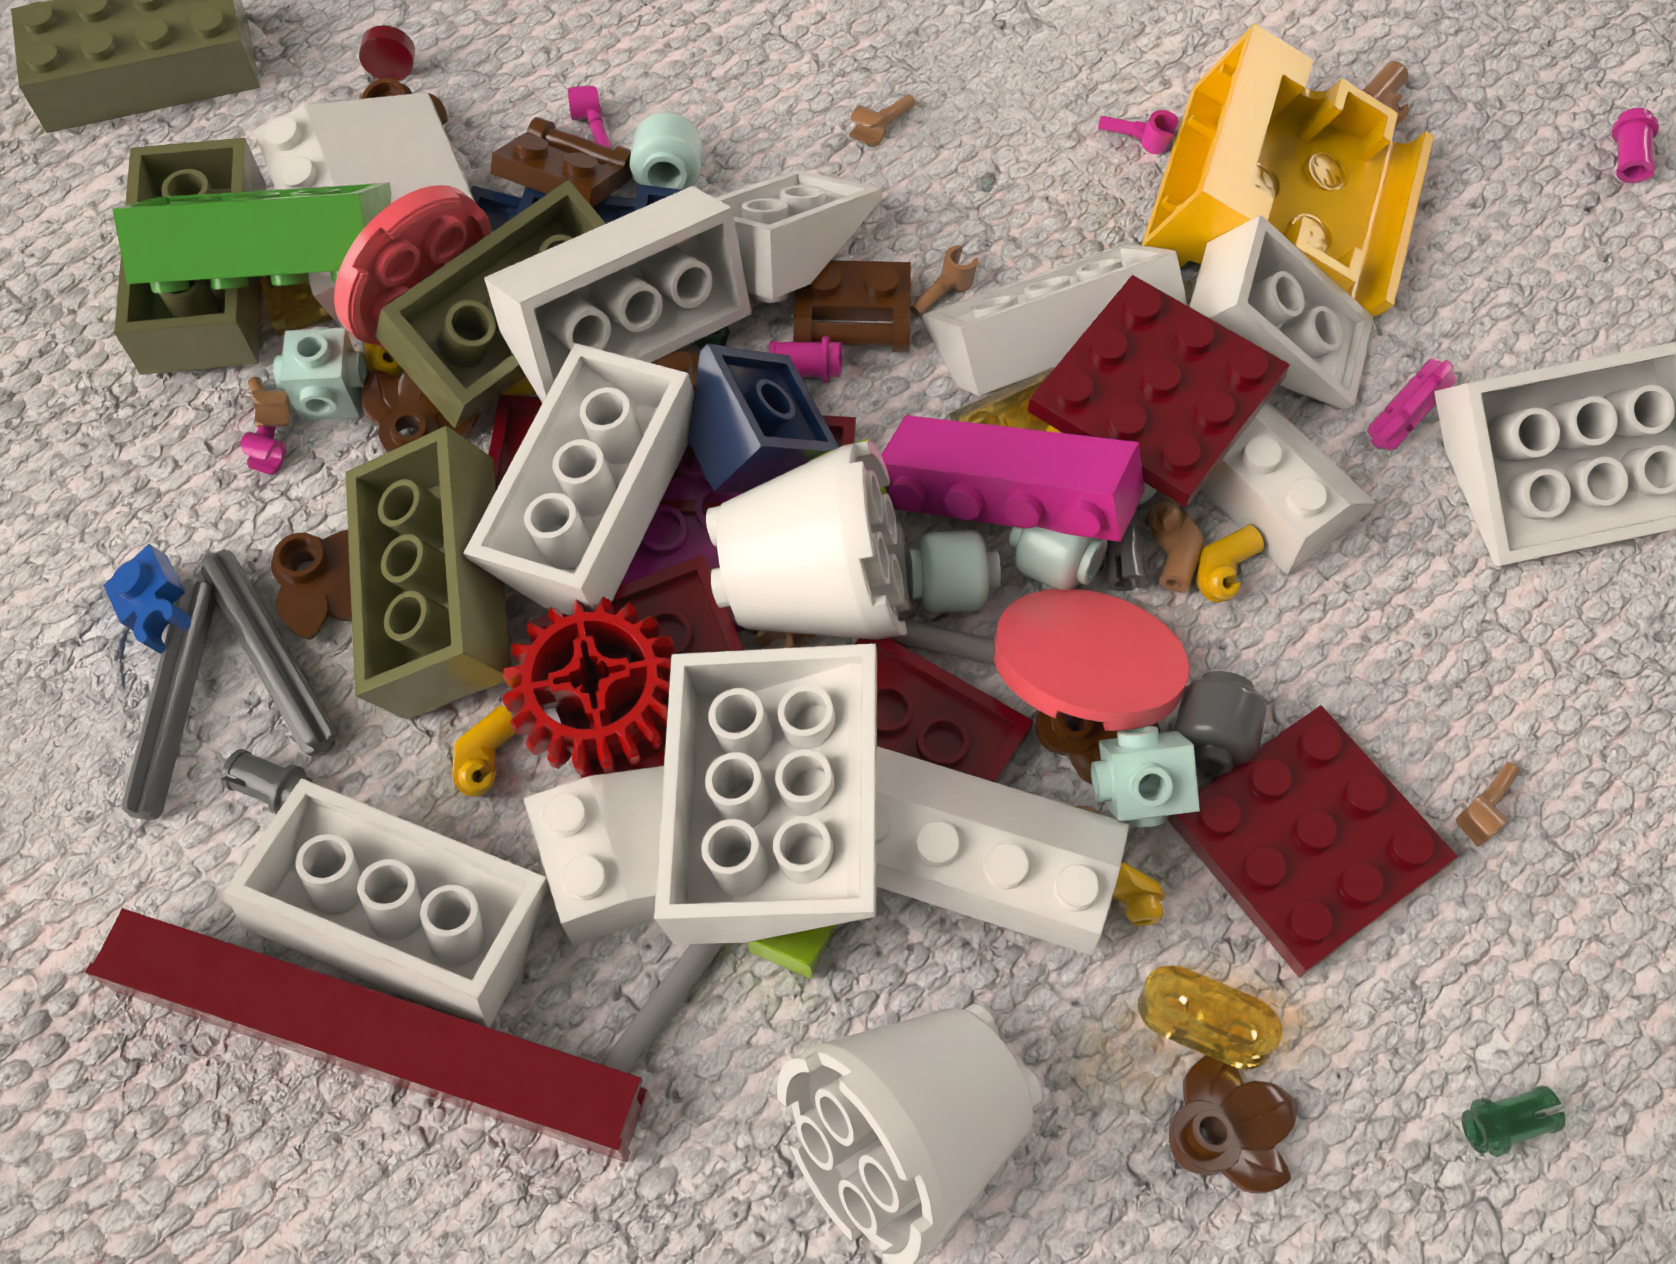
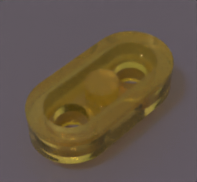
[1137,965,1282,1070]

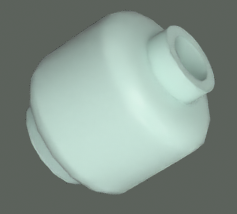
[629,112,703,190]
[1009,526,1107,590]
[908,530,1001,614]

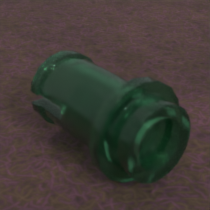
[1462,1085,1566,1157]

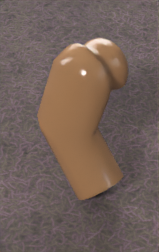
[1362,61,1409,127]
[1148,500,1204,593]

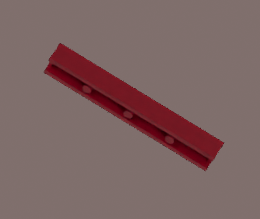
[85,908,649,1163]

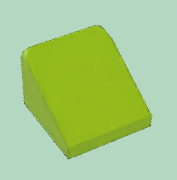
[747,925,836,979]

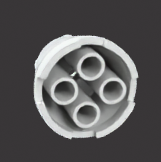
[706,441,911,640]
[777,1004,1043,1264]

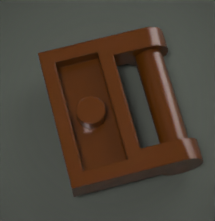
[491,117,633,207]
[793,260,911,353]

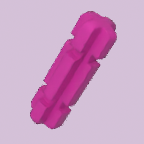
[1367,358,1457,451]

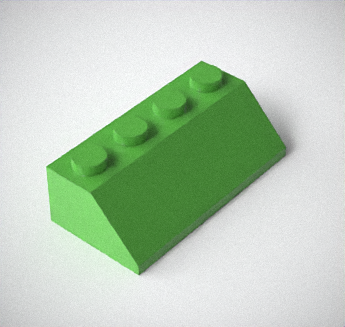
[112,182,392,293]

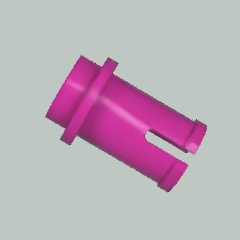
[1612,108,1659,183]
[769,336,842,383]

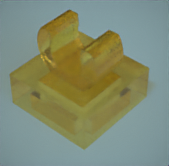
[258,275,334,337]

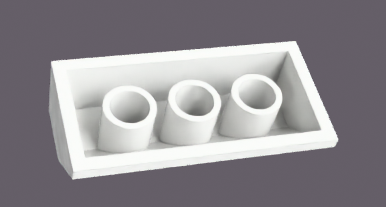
[484,186,751,404]
[922,243,1188,399]
[464,343,694,615]
[1200,401,1377,575]
[876,746,1130,955]
[224,778,547,1028]

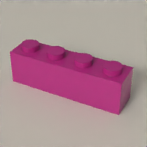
[881,415,1145,542]

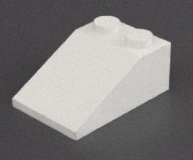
[716,170,882,303]
[1189,214,1374,410]
[523,766,664,947]

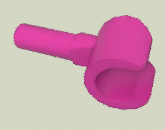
[568,85,612,148]
[1098,110,1179,154]
[240,427,286,475]

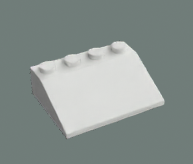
[254,92,475,333]
[1434,342,1676,566]
[654,644,877,945]

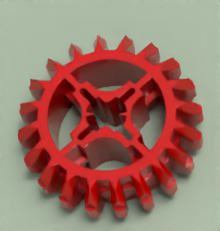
[503,596,676,776]

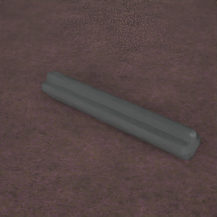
[201,549,337,756]
[121,579,216,820]

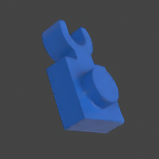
[103,544,191,654]

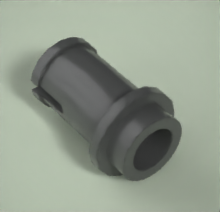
[1106,510,1148,591]
[221,749,313,814]

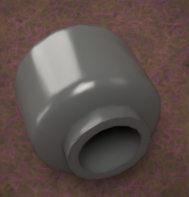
[1174,671,1267,774]

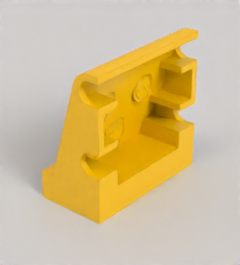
[1141,23,1434,317]

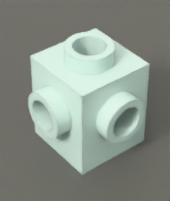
[274,327,367,421]
[1091,726,1200,827]

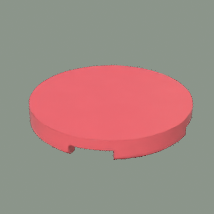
[334,185,492,350]
[993,588,1189,731]

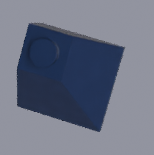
[688,344,839,493]

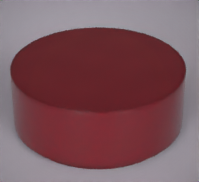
[359,25,416,81]

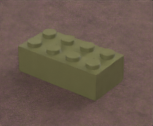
[11,0,260,133]
[114,138,266,375]
[375,179,606,429]
[346,426,511,719]

